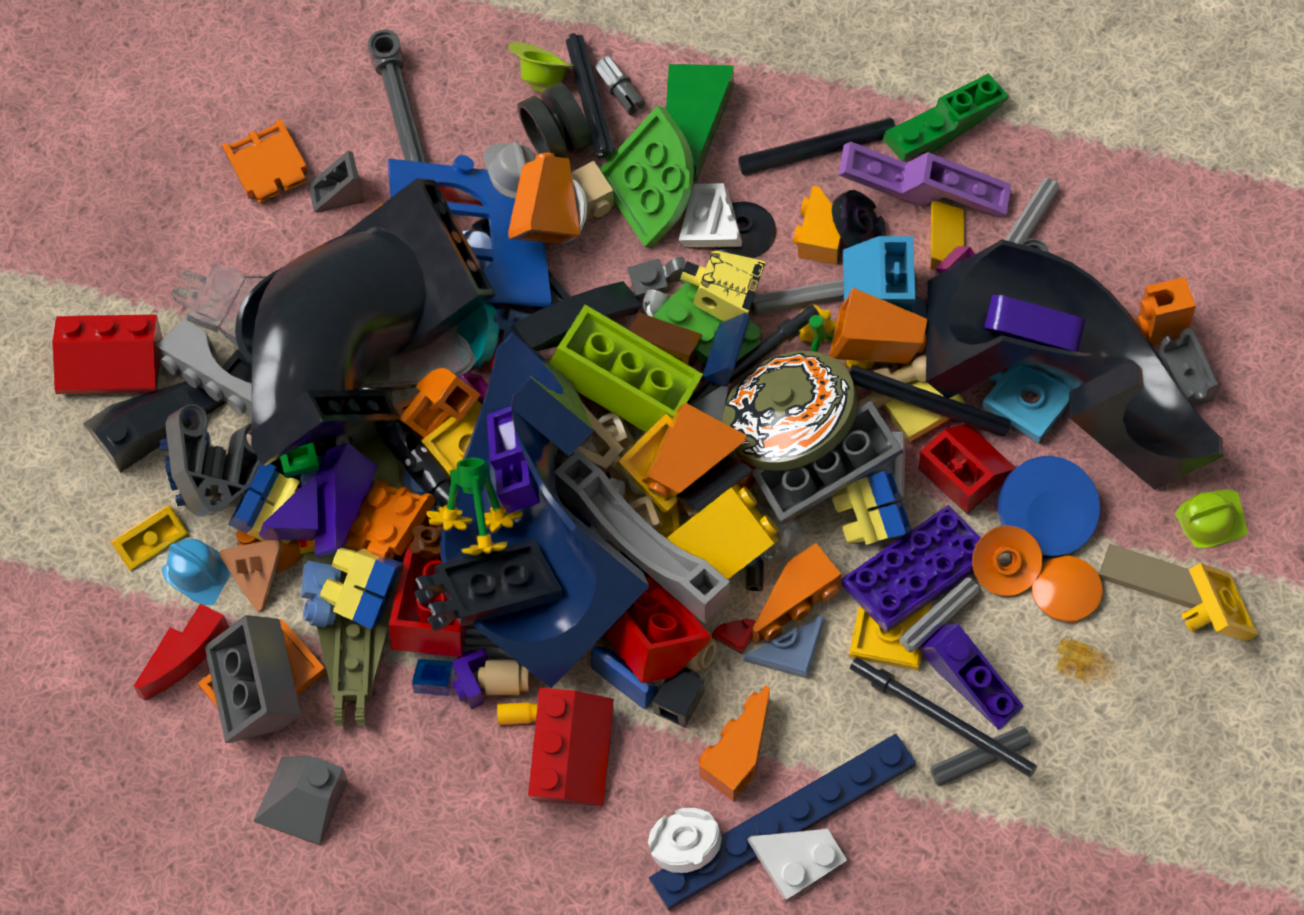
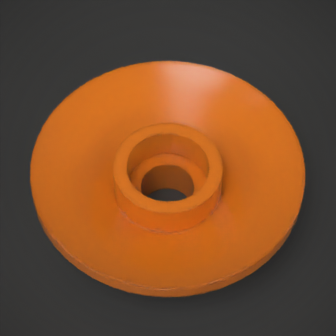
[972,526,1042,596]

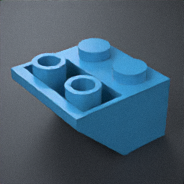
[843,236,915,312]

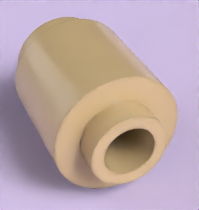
[478,660,530,695]

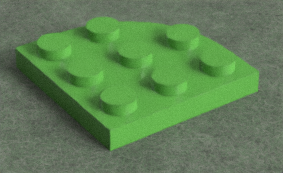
[600,106,694,248]

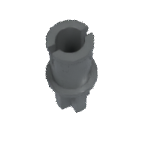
[596,56,645,115]

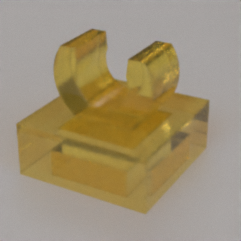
[1056,636,1098,679]

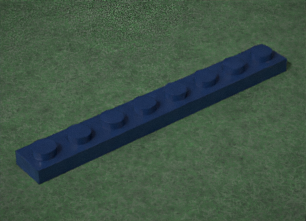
[649,734,916,911]

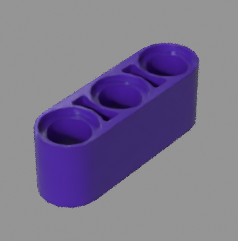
[984,295,1086,352]

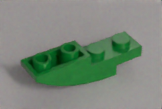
[883,73,1009,162]

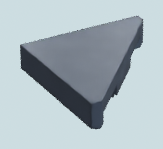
[744,615,825,679]

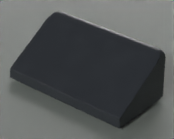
[676,457,751,516]

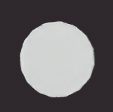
[648,808,722,873]

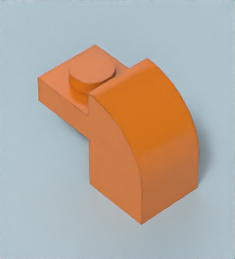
[400,368,481,438]

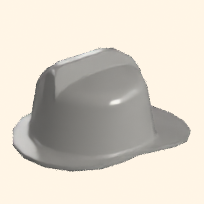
[483,142,536,199]

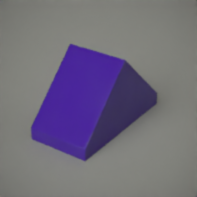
[259,477,318,540]

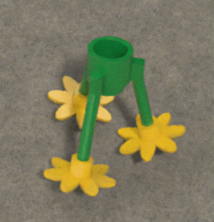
[426,458,523,555]

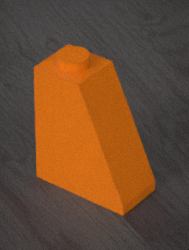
[508,152,581,244]
[829,288,927,363]
[642,403,747,498]

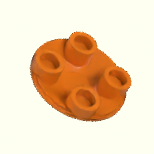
[1032,556,1103,624]

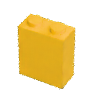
[666,484,780,580]

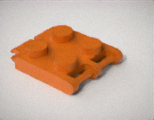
[221,119,308,204]
[345,480,435,559]

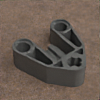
[166,404,261,517]

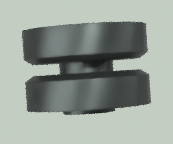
[517,82,593,158]

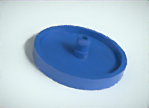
[998,456,1100,558]

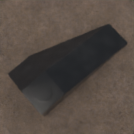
[83,381,226,473]

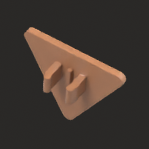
[219,540,283,611]

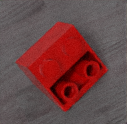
[918,424,1016,514]

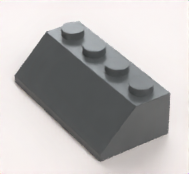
[751,401,904,525]

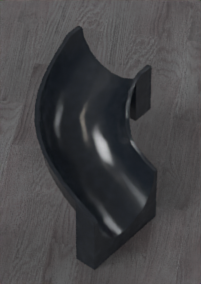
[251,178,496,466]
[926,239,1224,490]

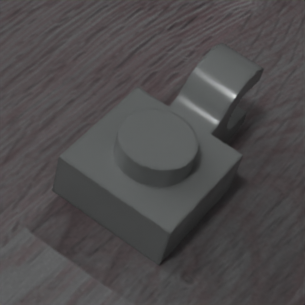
[627,257,686,300]

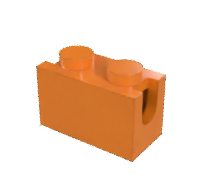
[1136,277,1196,345]

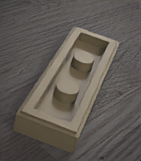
[1099,543,1203,608]

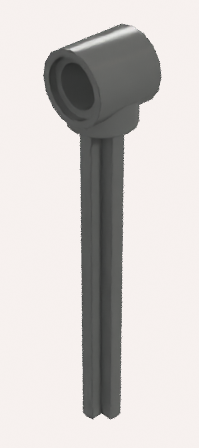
[368,29,426,163]

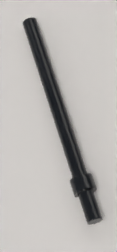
[687,304,820,405]
[850,657,1037,778]

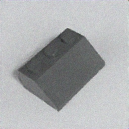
[204,615,301,743]

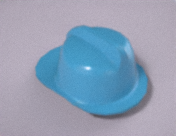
[162,539,231,605]

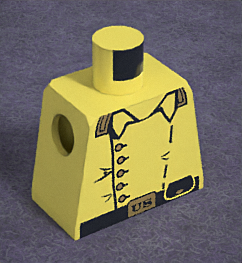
[680,251,766,321]

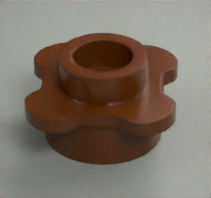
[410,525,442,559]

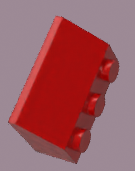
[52,314,163,394]
[604,576,711,683]
[528,687,614,806]

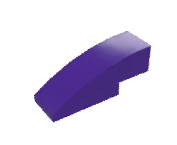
[487,406,540,514]

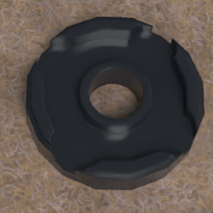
[831,190,886,247]

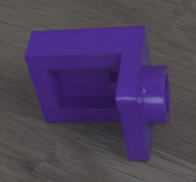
[452,649,488,709]

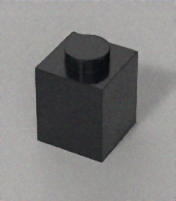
[653,668,705,728]

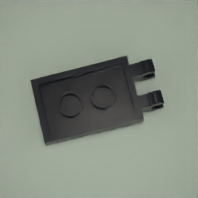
[414,539,562,631]

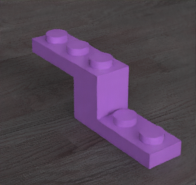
[838,141,1011,217]

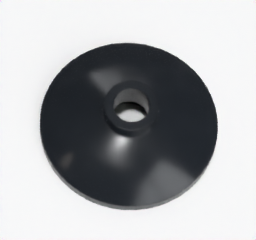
[716,201,776,258]

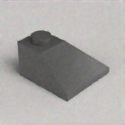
[253,756,348,845]

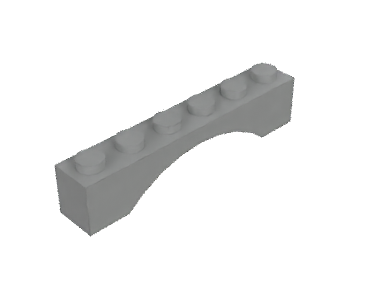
[156,319,252,419]
[554,450,730,624]

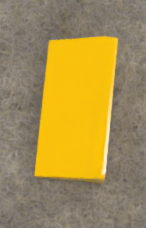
[930,201,964,269]
[110,505,189,571]

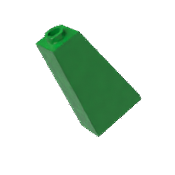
[666,64,734,181]

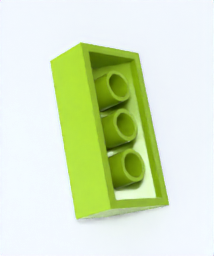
[550,305,703,432]

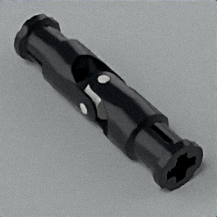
[381,420,451,507]

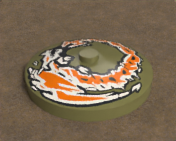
[722,351,858,471]

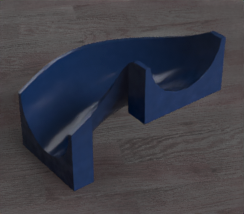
[440,331,649,688]

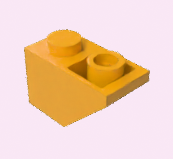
[793,185,843,265]

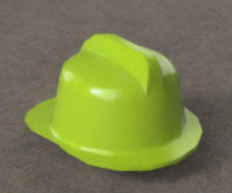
[508,42,573,93]
[1175,489,1248,549]

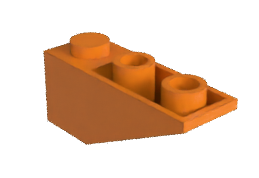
[753,543,841,644]
[698,685,770,802]

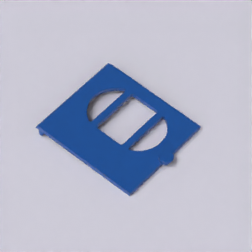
[387,155,551,307]

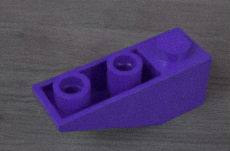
[314,443,378,558]
[918,624,1024,730]

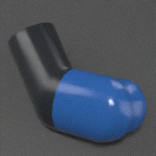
[744,556,764,591]

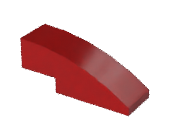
[134,604,229,701]

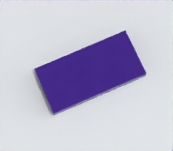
[841,505,981,633]

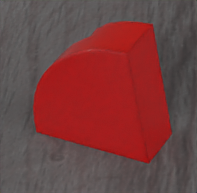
[712,618,756,654]

